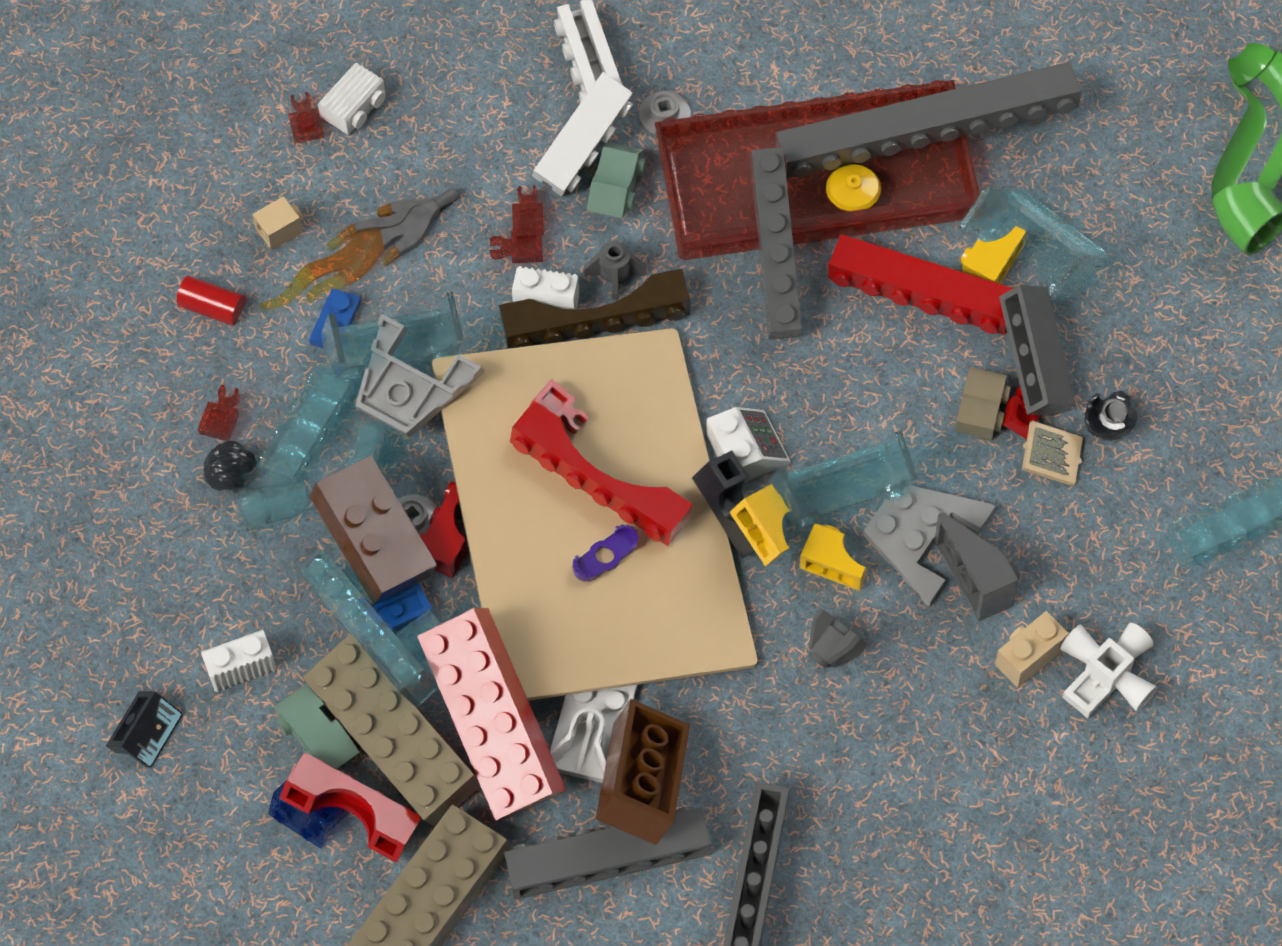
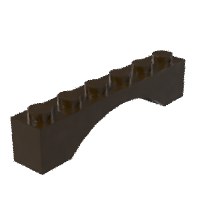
[499,268,691,349]

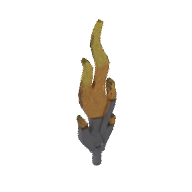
[259,187,459,309]

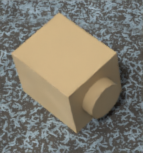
[252,196,303,250]

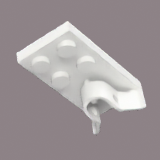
[550,685,638,783]

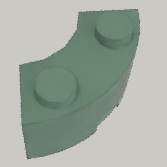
[587,142,647,218]
[273,685,359,769]

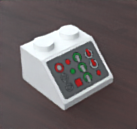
[707,407,791,482]

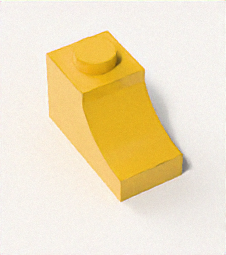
[960,226,1026,284]
[730,484,790,566]
[800,523,866,591]

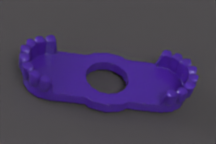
[572,524,639,582]

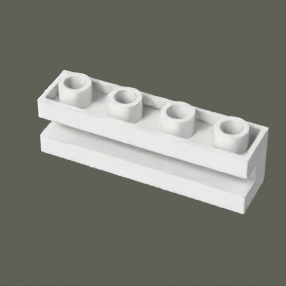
[554,0,623,102]
[532,72,633,196]

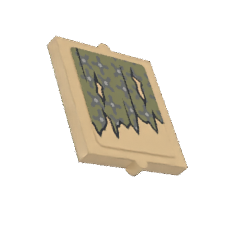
[1022,421,1083,486]

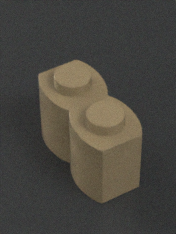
[955,367,1011,440]

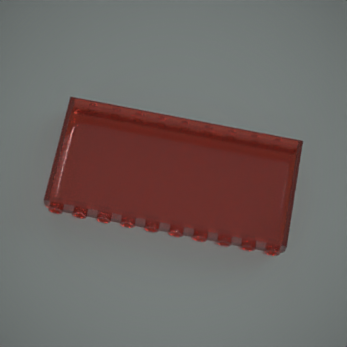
[655,80,982,260]

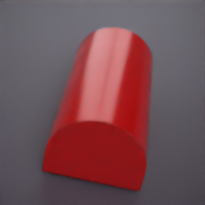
[177,275,247,326]

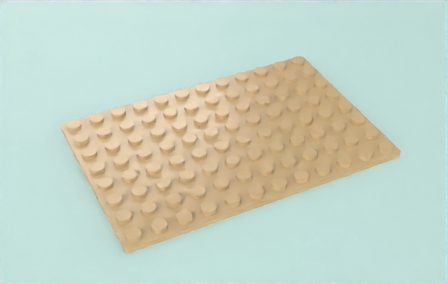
[432,328,758,701]

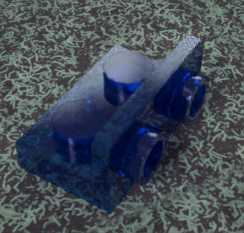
[268,781,349,848]

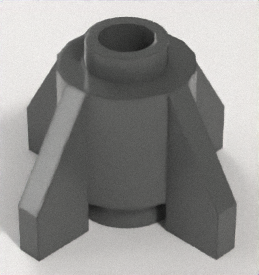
[584,241,646,300]
[808,608,868,668]

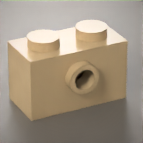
[995,611,1069,688]

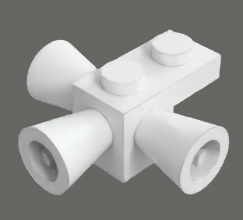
[1060,623,1158,718]

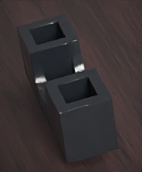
[692,450,756,559]

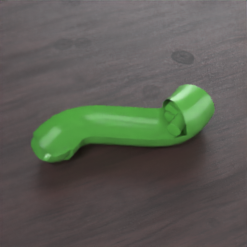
[1212,43,1282,256]

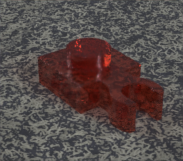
[288,92,324,144]
[512,185,544,236]
[490,229,543,263]
[198,385,240,441]

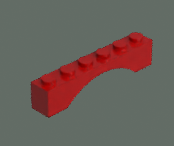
[510,400,693,546]

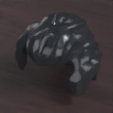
[1084,390,1137,441]
[203,441,257,493]

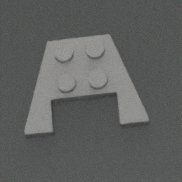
[355,314,484,438]
[863,482,996,607]

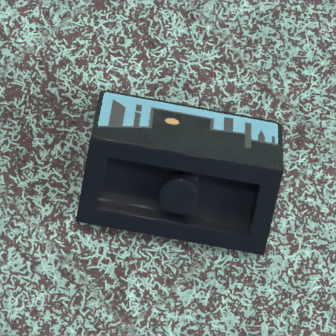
[106,691,182,767]

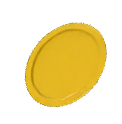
[826,164,881,212]

